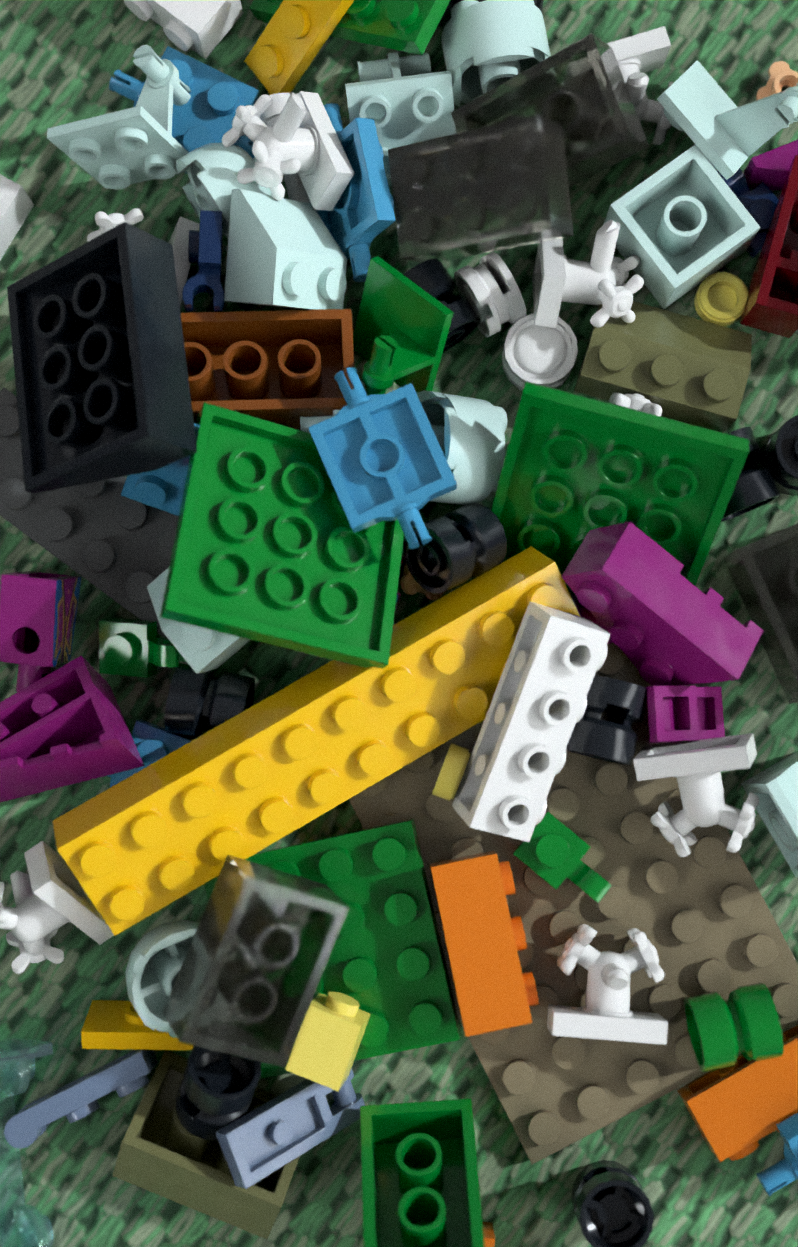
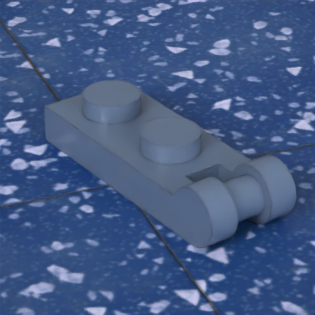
[4,1050,158,1149]
[216,1067,366,1189]

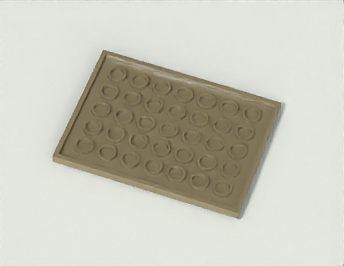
[349,643,798,1165]

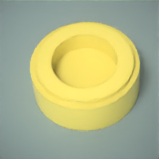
[694,272,749,326]
[432,743,471,801]

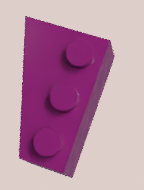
[561,521,764,686]
[0,655,144,803]

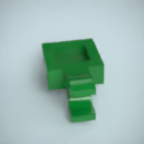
[99,617,187,678]
[513,811,612,903]

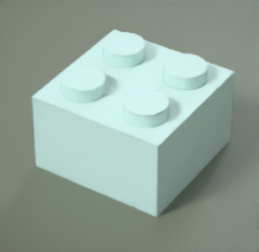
[604,144,761,309]

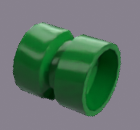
[684,982,784,1072]

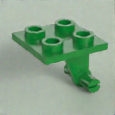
[353,256,454,396]

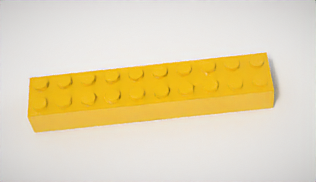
[53,546,580,936]

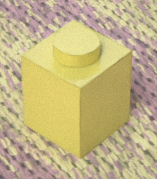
[285,991,371,1091]

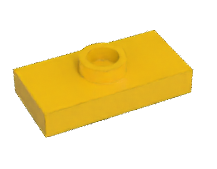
[81,1000,197,1050]

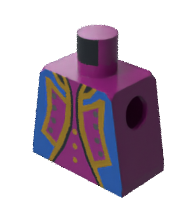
[0,571,81,692]

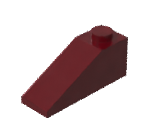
[740,155,798,338]

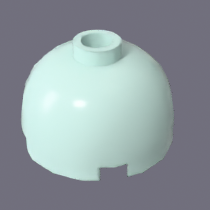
[175,143,272,251]
[125,919,241,1038]

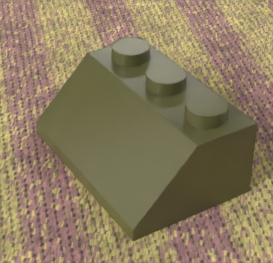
[574,301,752,433]
[112,1050,300,1239]

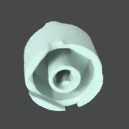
[441,0,554,116]
[417,391,508,505]

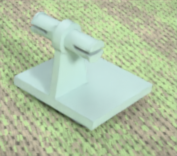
[47,45,191,190]
[345,52,460,186]
[657,60,798,180]

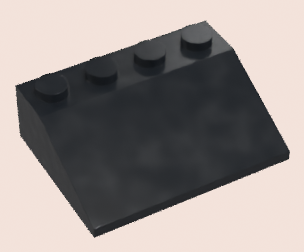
[7,222,197,494]

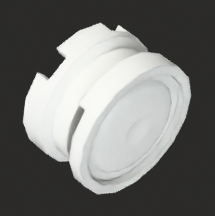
[454,251,526,338]
[502,313,578,391]

